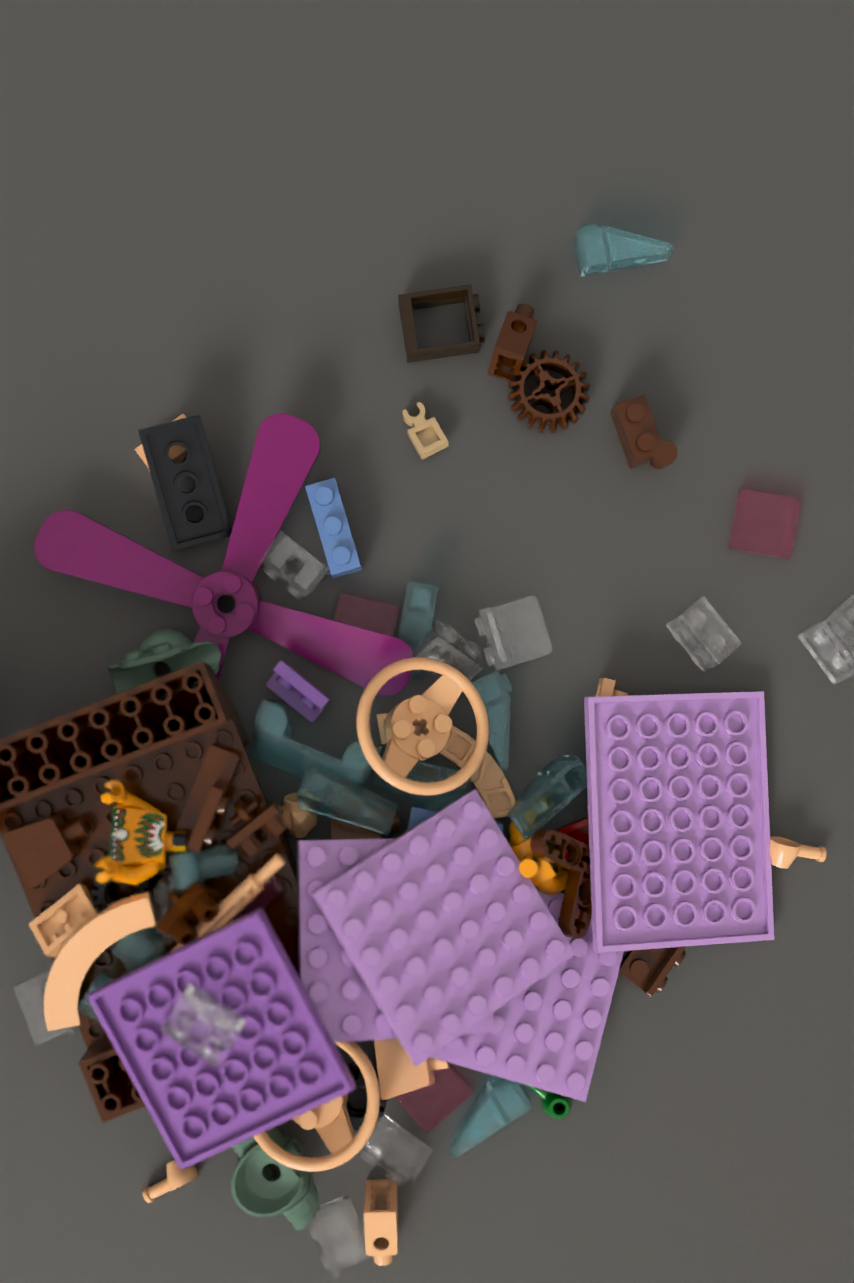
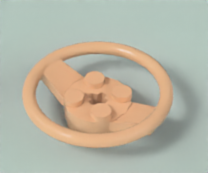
[356,657,489,795]
[254,1041,380,1172]

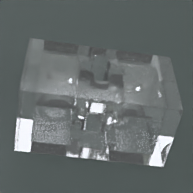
[260,531,330,600]

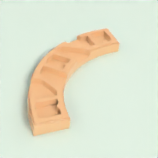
[376,713,519,819]
[44,892,157,1031]

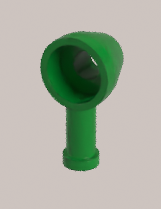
[522,1084,572,1119]

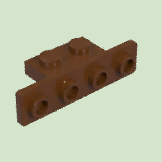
[166,745,240,876]

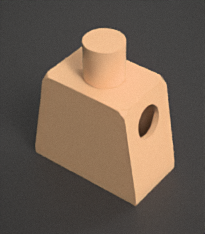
[374,1039,450,1100]
[364,1179,399,1266]

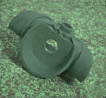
[107,628,222,694]
[231,1126,319,1231]

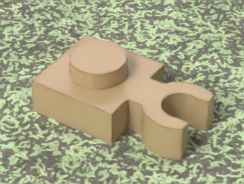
[402,402,449,460]

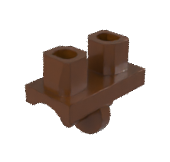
[226,799,288,858]
[156,881,221,945]

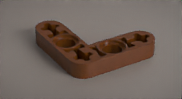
[530,829,592,938]

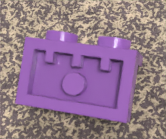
[266,660,332,722]

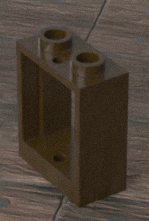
[398,284,485,363]

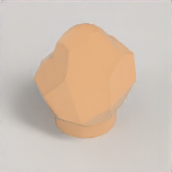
[280,792,317,838]

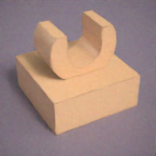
[595,678,628,697]

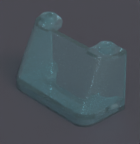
[251,699,384,794]

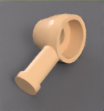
[769,836,827,869]
[142,1159,200,1203]

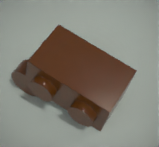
[610,394,677,469]

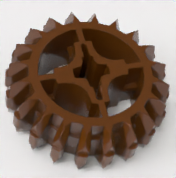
[507,350,590,433]

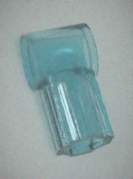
[169,844,238,889]

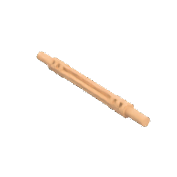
[171,854,286,952]

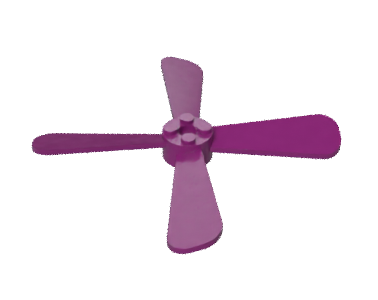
[34,413,414,696]

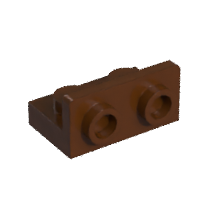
[619,946,686,997]

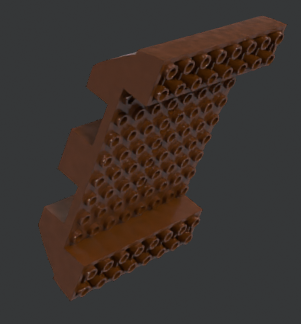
[0,661,299,1123]

